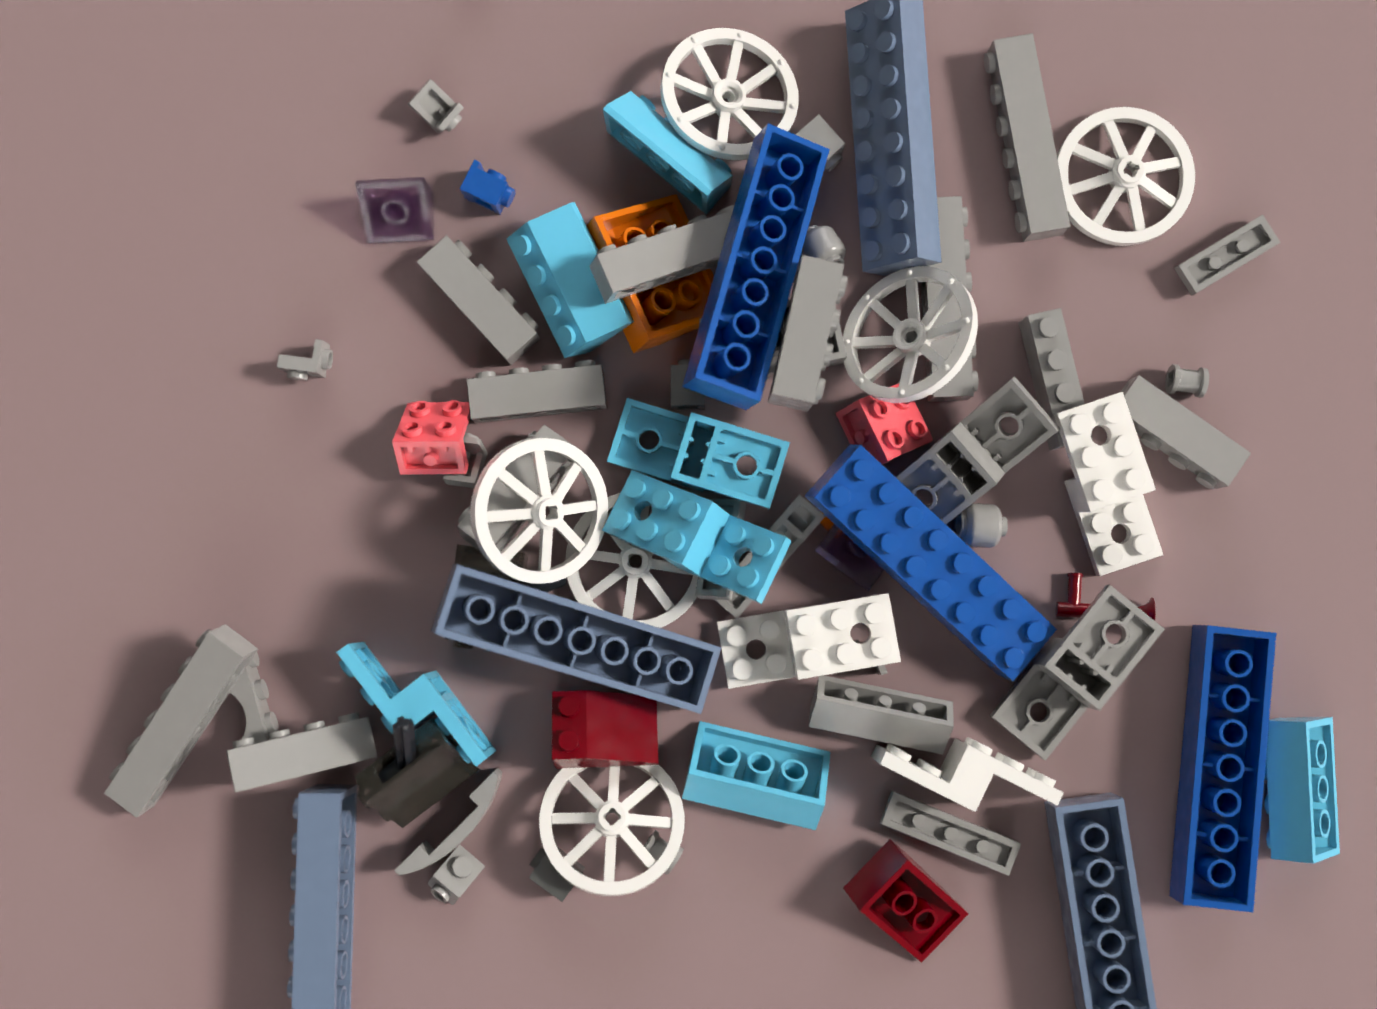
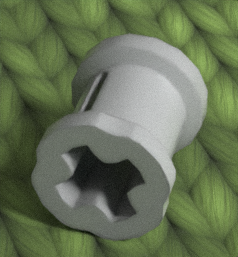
[1165,364,1209,398]
[644,830,684,875]

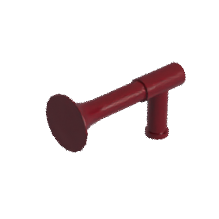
[1055,573,1156,621]

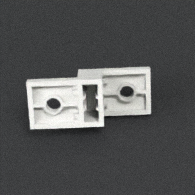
[1054,392,1163,576]
[717,593,901,689]
[871,737,1063,812]

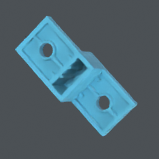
[607,398,790,509]
[602,470,791,604]
[337,642,497,766]

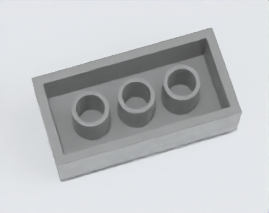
[767,255,848,412]

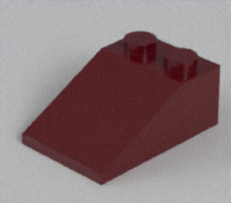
[552,690,658,769]
[843,839,969,963]

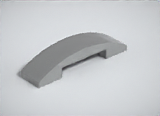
[715,494,825,619]
[394,768,503,875]

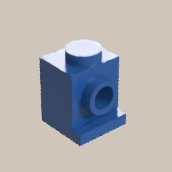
[460,159,516,215]

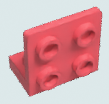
[835,383,933,464]
[392,400,471,475]

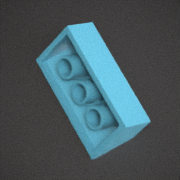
[603,91,733,215]
[506,202,634,358]
[1265,717,1340,864]
[682,721,831,830]

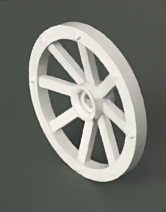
[660,28,799,160]
[1057,107,1195,246]
[843,266,978,403]
[470,438,608,584]
[565,493,698,628]
[539,765,685,896]

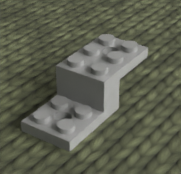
[896,376,1060,524]
[989,585,1165,761]

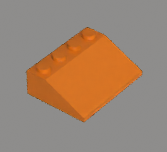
[586,194,714,354]

